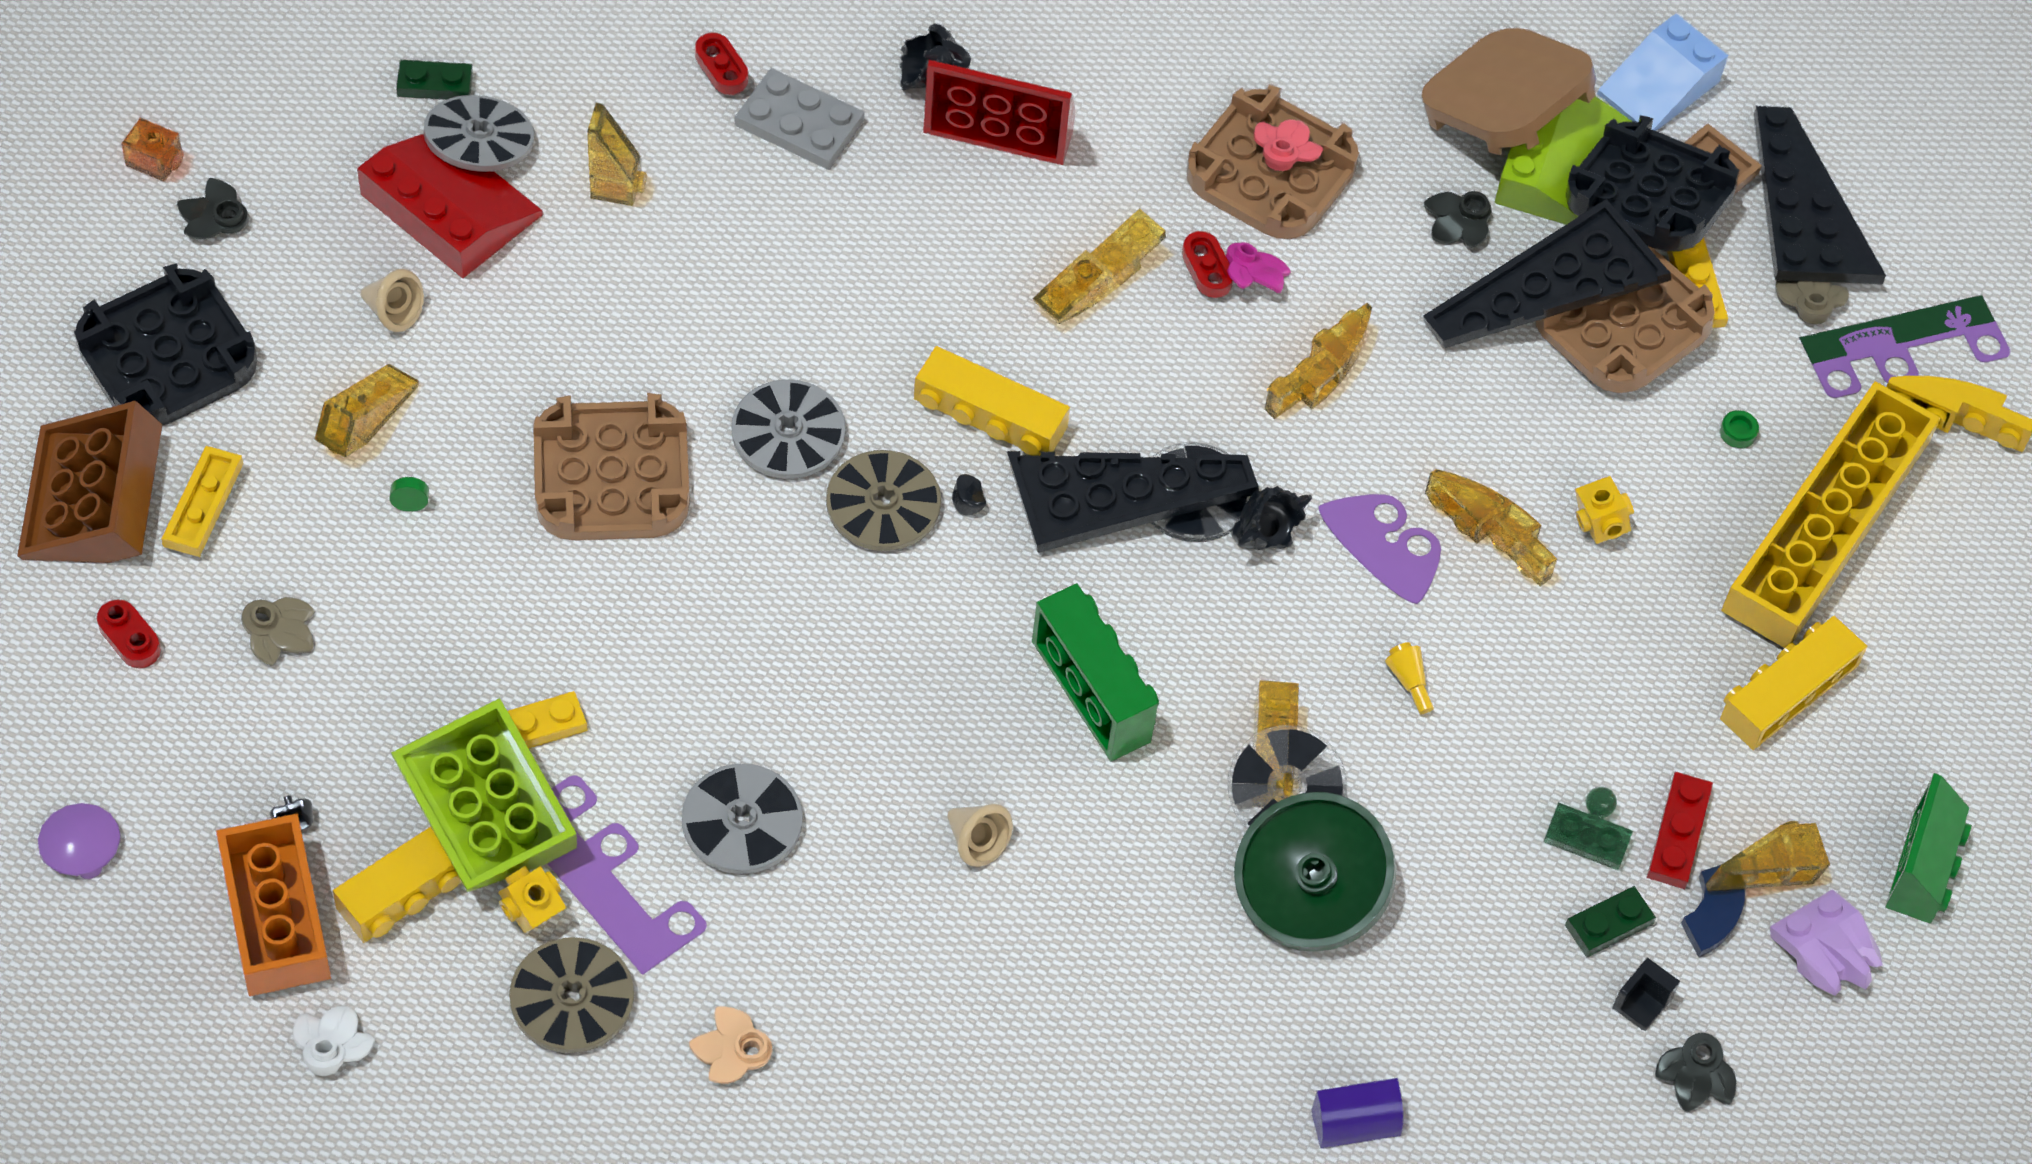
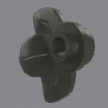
[177,178,248,240]
[1423,191,1492,248]
[1655,1033,1736,1112]

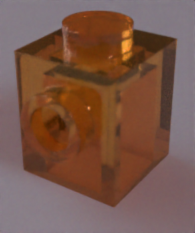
[121,117,184,182]

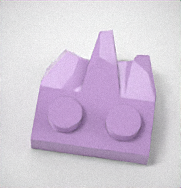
[1770,889,1883,996]

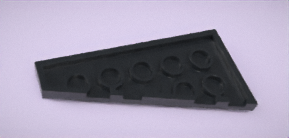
[1753,106,1886,285]
[1423,199,1671,348]
[1007,451,1259,553]

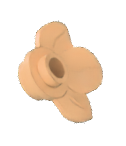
[689,1006,772,1084]

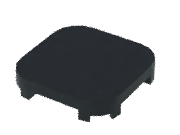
[1566,115,1740,251]
[74,263,257,426]

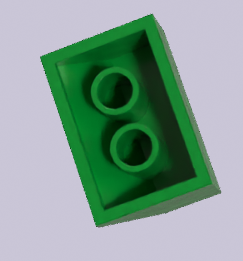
[1885,773,1972,924]

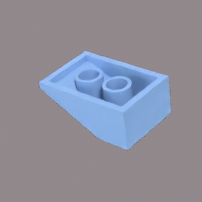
[1597,13,1728,131]

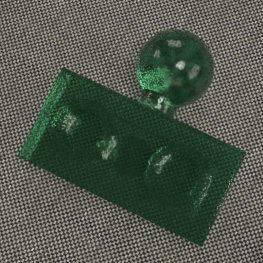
[1543,786,1633,871]

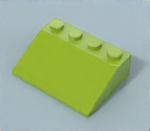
[1494,96,1633,225]
[391,698,577,892]

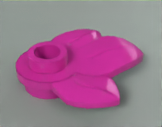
[1226,242,1291,293]

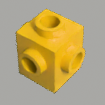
[1575,476,1634,544]
[498,865,567,933]

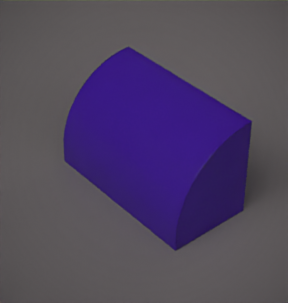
[1311,1078,1403,1149]

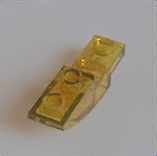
[1033,208,1166,324]
[1264,302,1372,419]
[1425,469,1557,587]

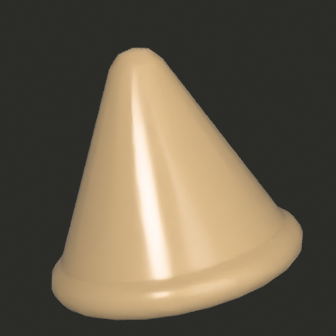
[360,269,424,332]
[947,804,1013,867]

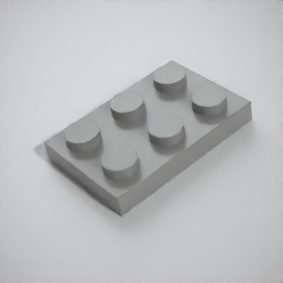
[735,68,865,170]

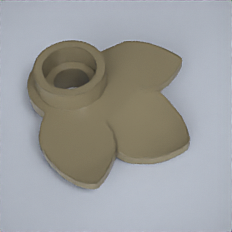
[1775,280,1849,324]
[241,597,315,666]

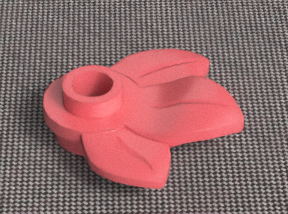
[1254,119,1323,171]

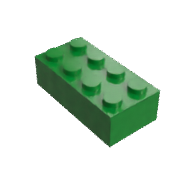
[1032,583,1159,762]

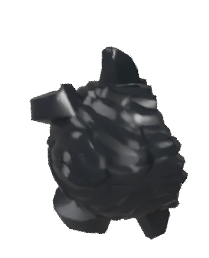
[900,24,971,91]
[1231,486,1312,550]

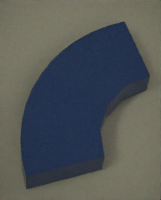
[1681,859,1745,957]

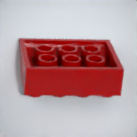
[923,60,1076,165]
[357,133,543,279]

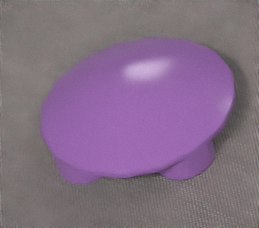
[38,803,120,879]

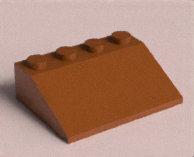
[17,401,163,563]

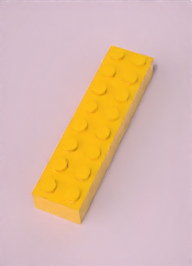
[1721,381,1941,648]

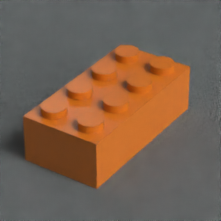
[216,814,331,997]

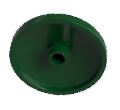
[1234,792,1396,951]

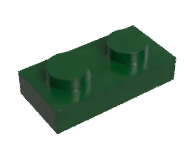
[396,59,473,100]
[1565,886,1656,958]

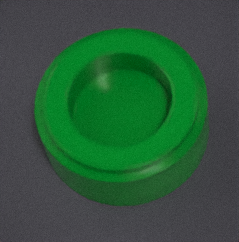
[1719,410,1759,448]
[389,477,429,512]

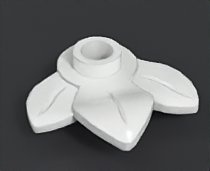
[293,1006,375,1076]

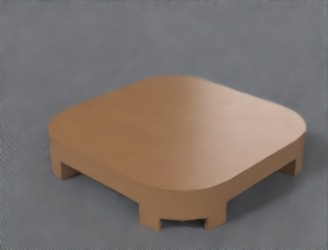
[1421,28,1596,155]
[1187,84,1360,239]
[1535,246,1715,393]
[533,393,690,541]

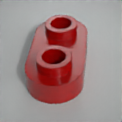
[695,32,748,95]
[1182,231,1233,298]
[97,599,161,668]

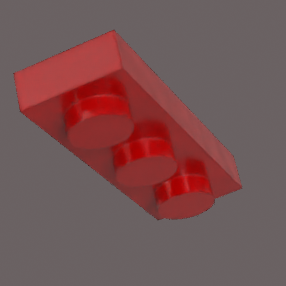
[1646,771,1713,889]

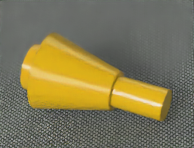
[1385,642,1434,714]

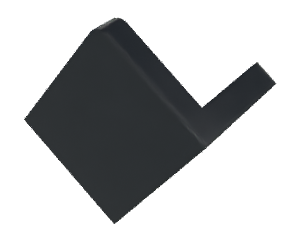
[1612,957,1680,1031]

